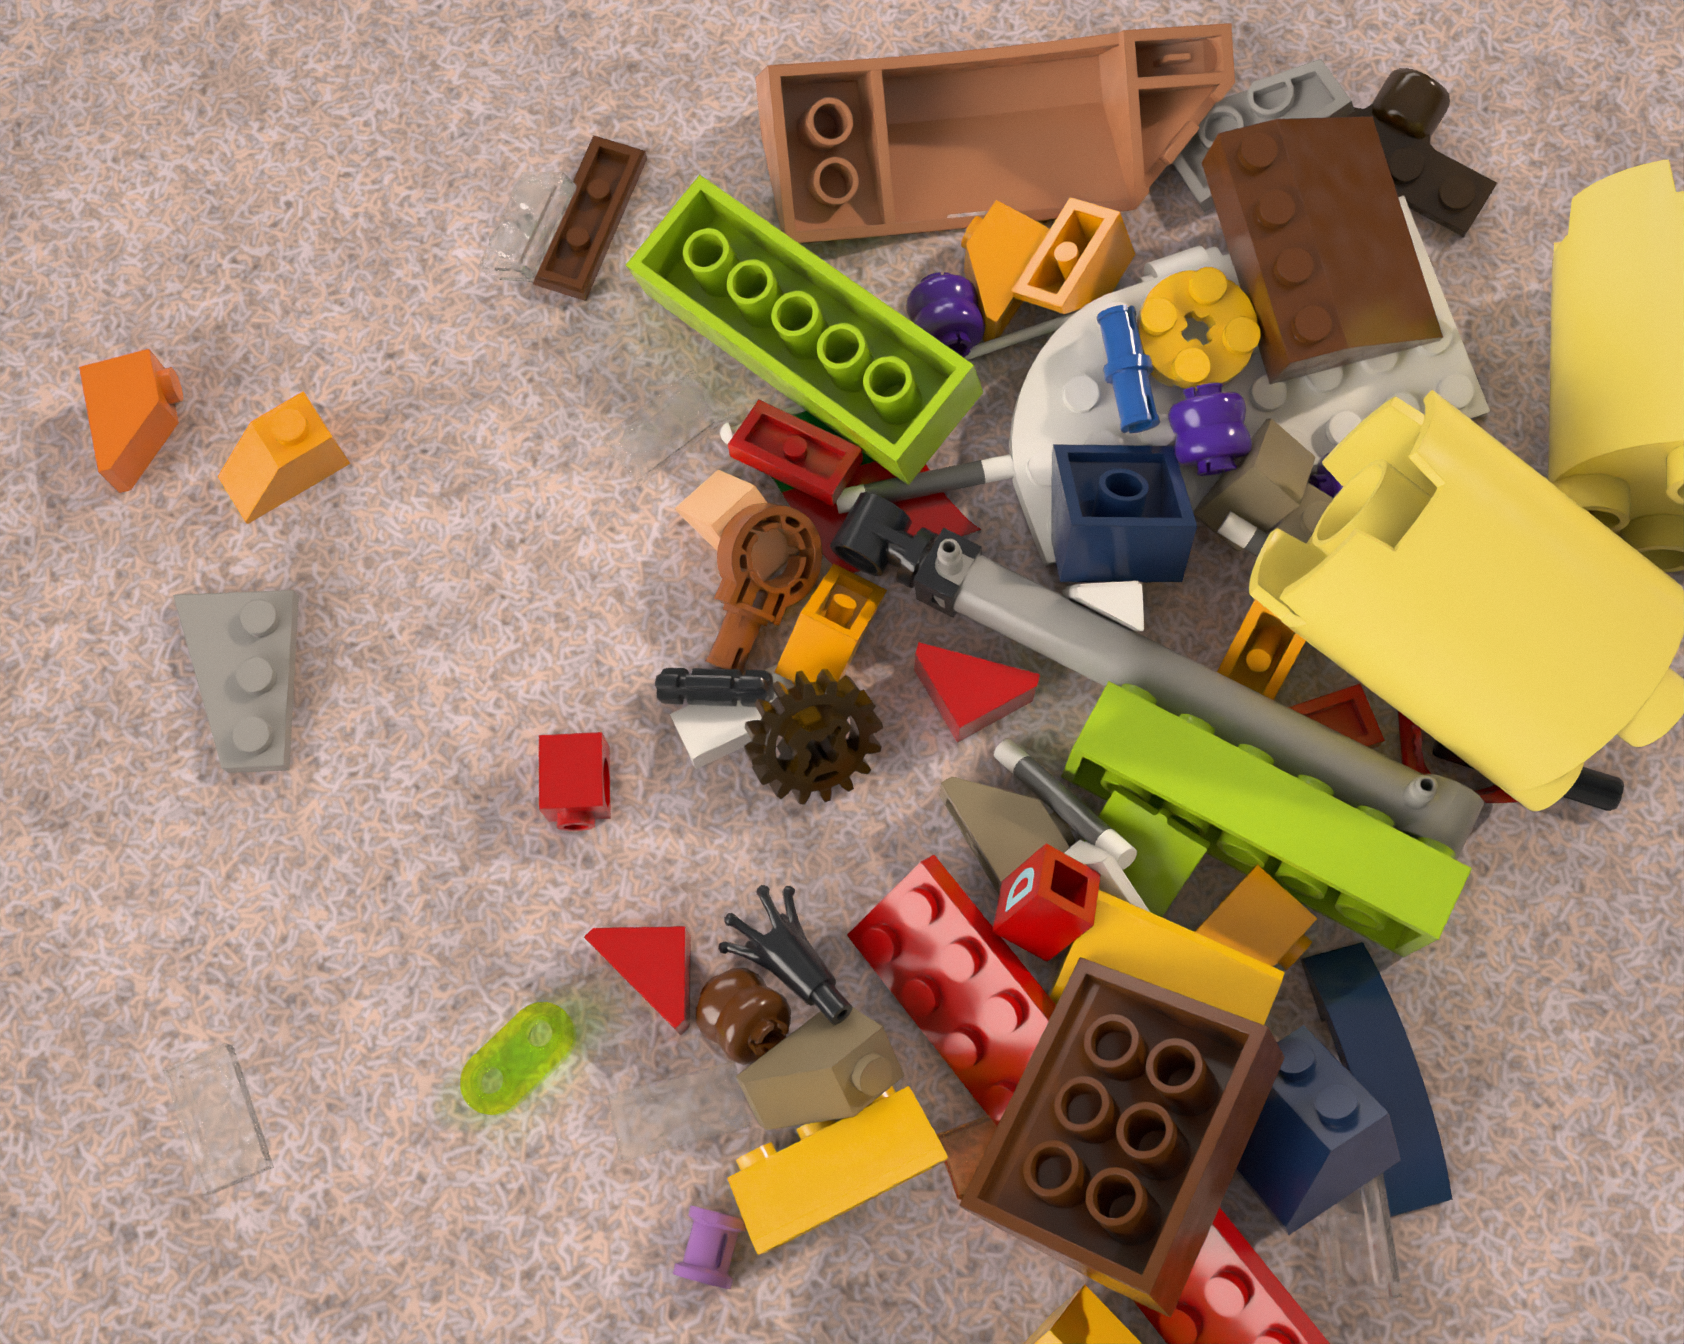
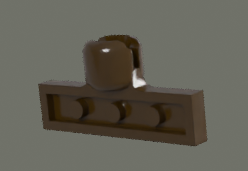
[1347,68,1497,237]

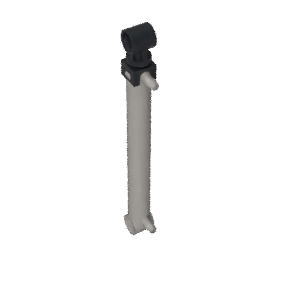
[830,492,1484,860]

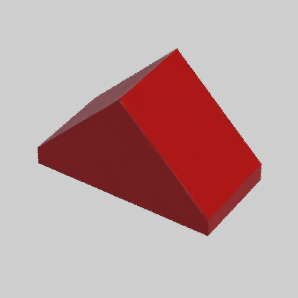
[914,642,1040,743]
[584,926,691,1035]

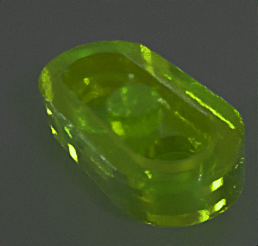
[460,1002,577,1116]

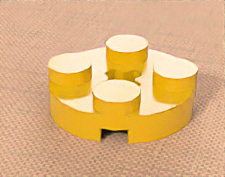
[1137,267,1260,391]

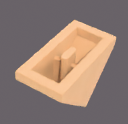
[675,469,799,581]

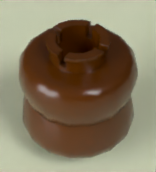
[695,967,791,1065]

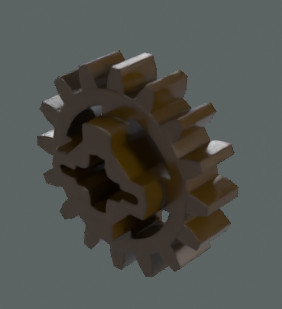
[744,669,883,805]

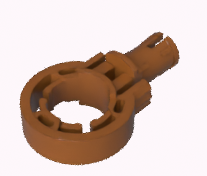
[705,503,823,674]

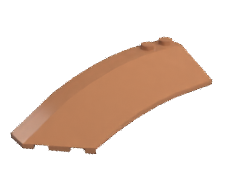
[755,23,1235,244]

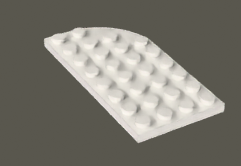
[1009,196,1490,567]

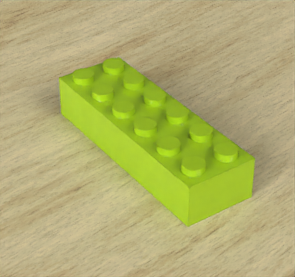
[626,174,983,485]
[1061,681,1472,958]

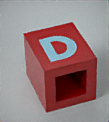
[992,843,1101,962]

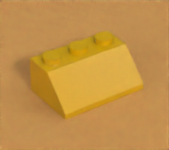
[1048,890,1284,1025]
[727,1086,948,1255]

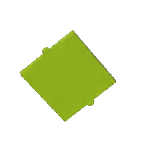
[1083,785,1211,917]

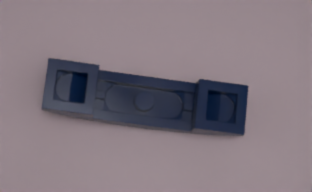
[1300,942,1453,1217]

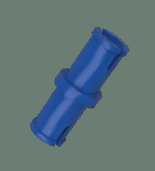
[1097,305,1160,434]

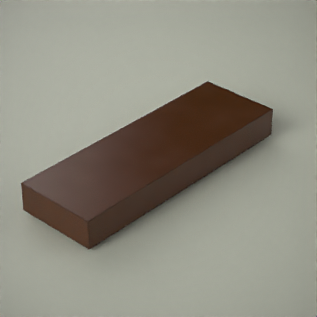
[531,135,647,301]

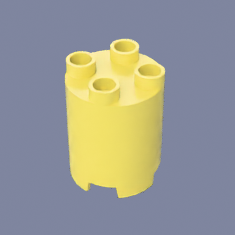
[1548,159,1684,573]
[1249,390,1684,811]

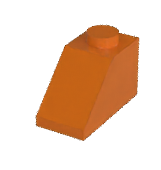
[79,349,183,493]

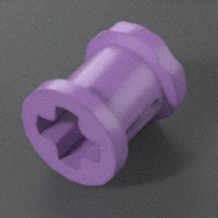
[673,1206,747,1289]

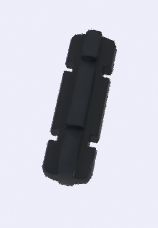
[655,668,774,707]

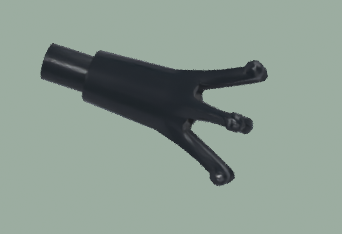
[718,885,853,1025]

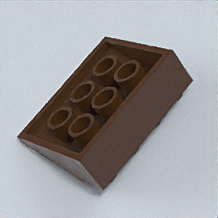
[1202,116,1443,384]
[959,957,1285,1318]

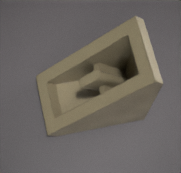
[1193,418,1315,552]

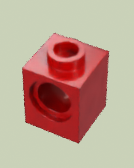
[539,732,611,831]

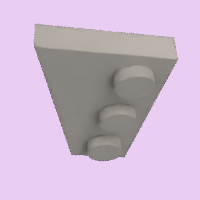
[1172,59,1355,212]
[173,590,299,773]

